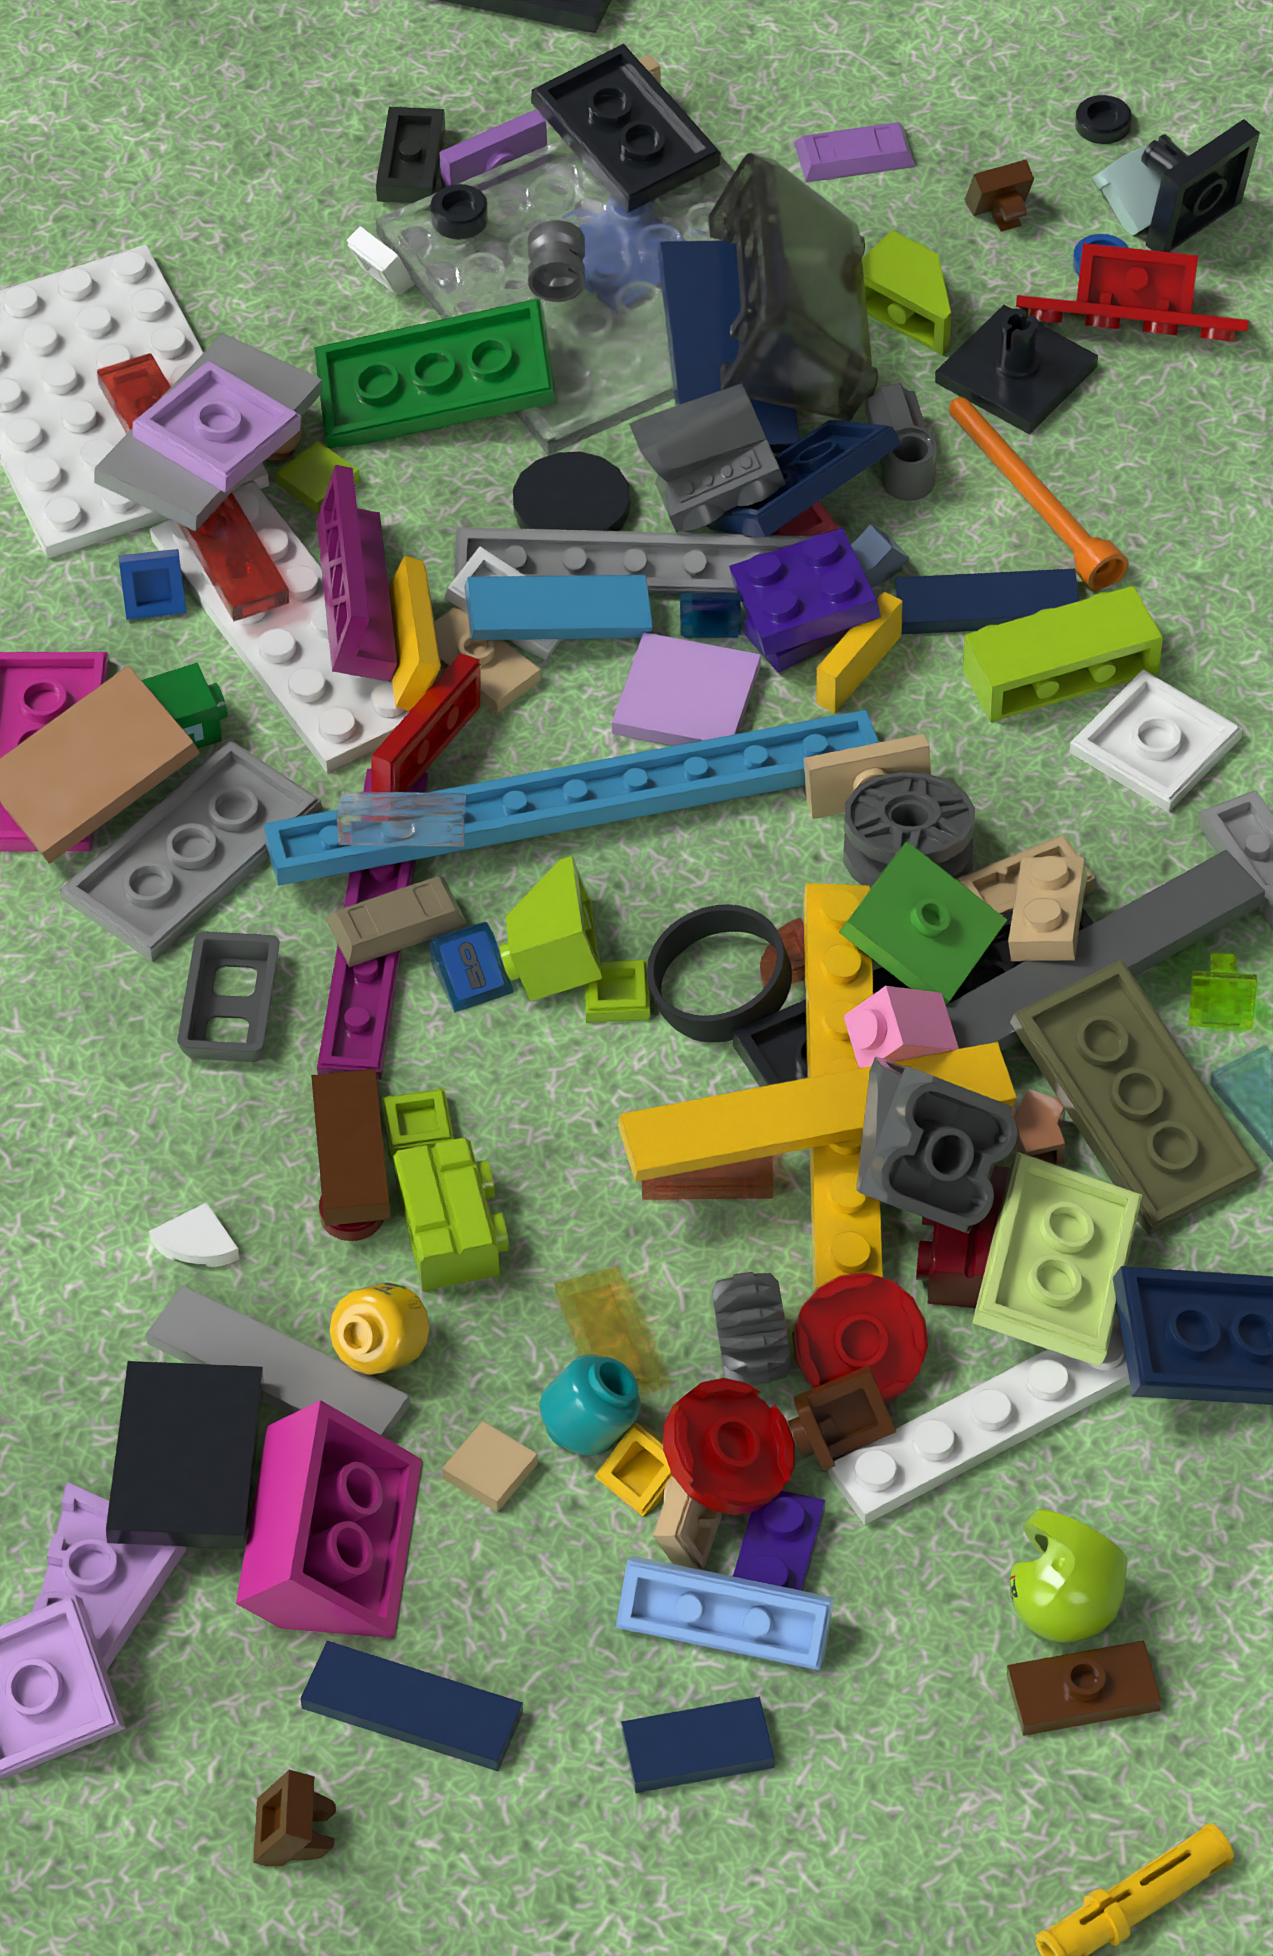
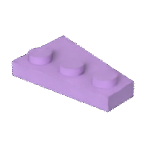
[32,1482,187,1670]

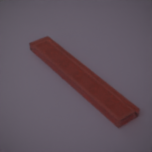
[97,353,289,622]

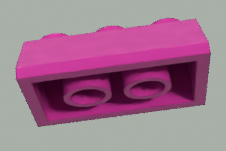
[236,1400,422,1638]

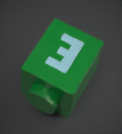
[141,662,228,749]

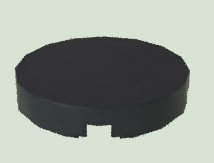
[513,451,630,531]

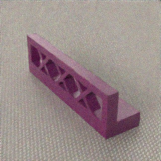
[316,465,398,682]

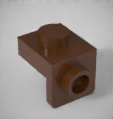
[788,1365,896,1471]

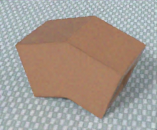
[1014,1089,1066,1165]

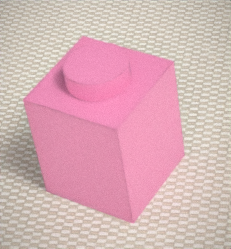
[844,986,959,1068]

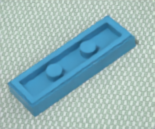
[464,575,653,640]

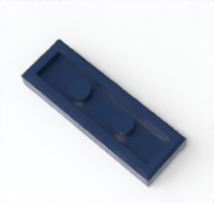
[895,568,1080,635]
[300,1641,523,1771]

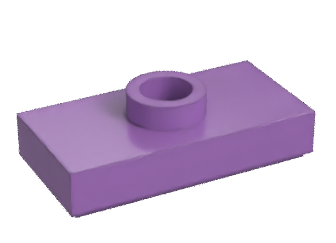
[439,109,548,189]

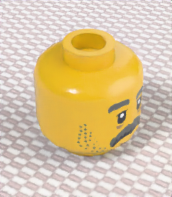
[329,1282,430,1375]

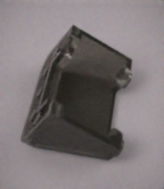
[708,152,878,422]

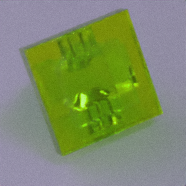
[1188,953,1257,1030]

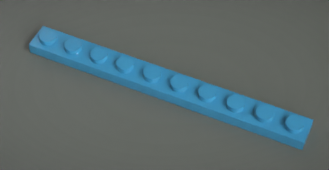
[264,710,879,886]

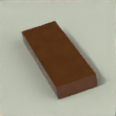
[311,1069,391,1226]

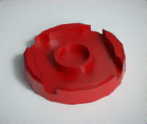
[792,1272,928,1403]
[663,1378,795,1516]

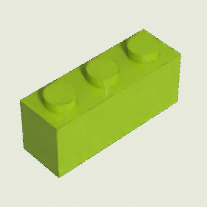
[963,585,1163,722]

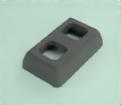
[177,931,280,1062]

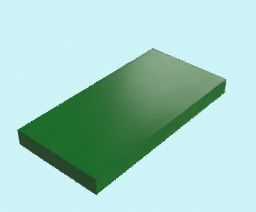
[314,298,557,448]

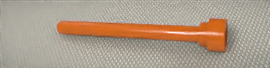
[949,397,1129,592]

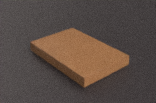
[0,665,200,864]

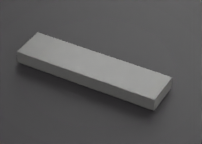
[146,1285,410,1438]

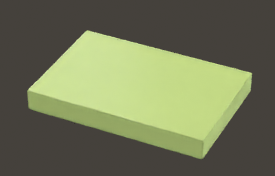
[972,1152,1142,1367]

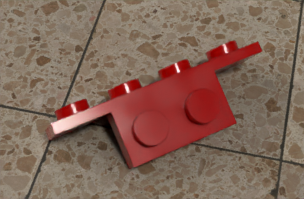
[1016,243,1249,342]

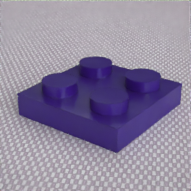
[729,528,881,656]

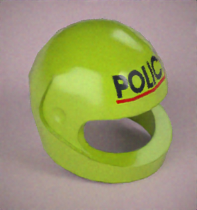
[1010,1509,1128,1643]

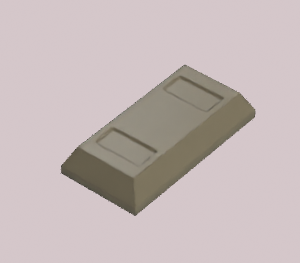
[326,876,467,967]

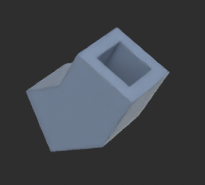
[851,524,910,588]

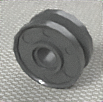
[843,772,975,888]

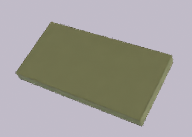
[1010,959,1261,1235]

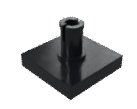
[1141,119,1260,252]
[935,305,1098,435]

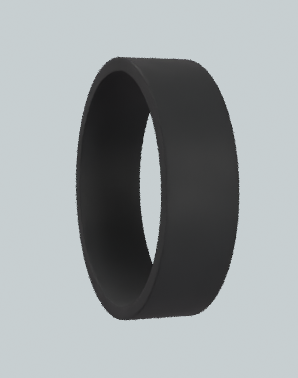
[647,904,792,1042]

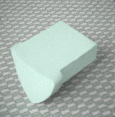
[1091,146,1161,236]

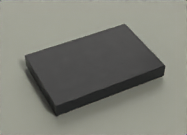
[531,43,721,213]
[106,1361,264,1549]

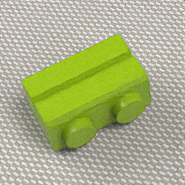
[393,1137,509,1291]

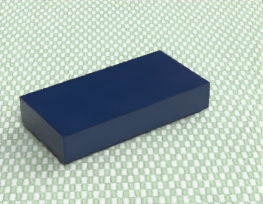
[621,1696,774,1793]

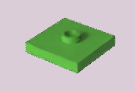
[839,841,1007,1005]

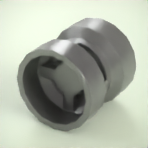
[528,220,585,302]

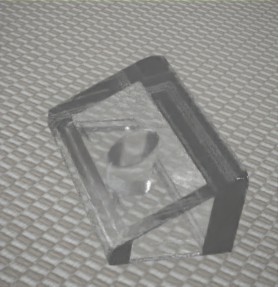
[337,791,467,847]

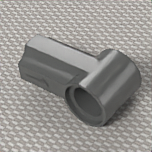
[865,383,937,501]

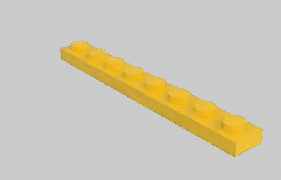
[803,883,883,1291]

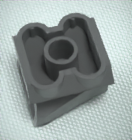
[629,383,786,533]
[856,1057,1018,1234]

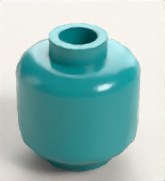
[539,1354,641,1456]

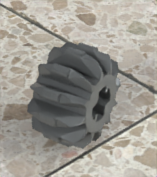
[712,1271,792,1386]

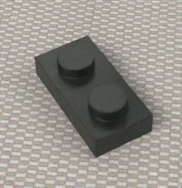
[376,106,445,204]

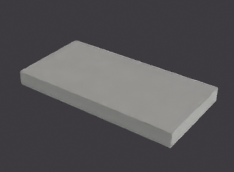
[94,333,322,531]
[60,740,322,962]

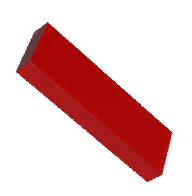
[371,653,481,803]

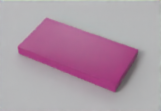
[0,652,109,851]

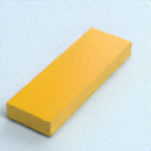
[389,555,441,711]

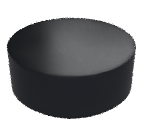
[1075,95,1132,144]
[430,184,488,240]

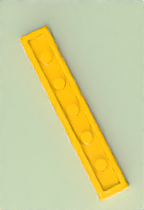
[618,1042,1017,1182]

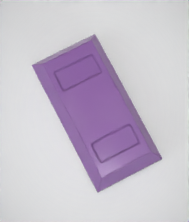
[794,122,916,183]

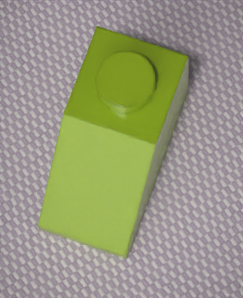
[850,230,951,356]
[499,855,603,1001]

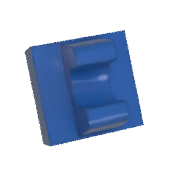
[119,549,186,620]

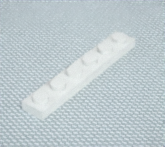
[828,1312,1130,1525]

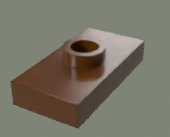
[1007,1640,1161,1736]

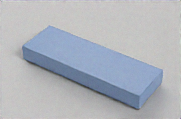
[616,1556,835,1670]

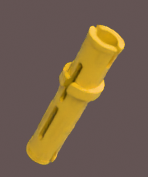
[1035,1823,1234,1956]

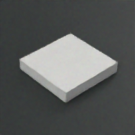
[1069,669,1243,812]

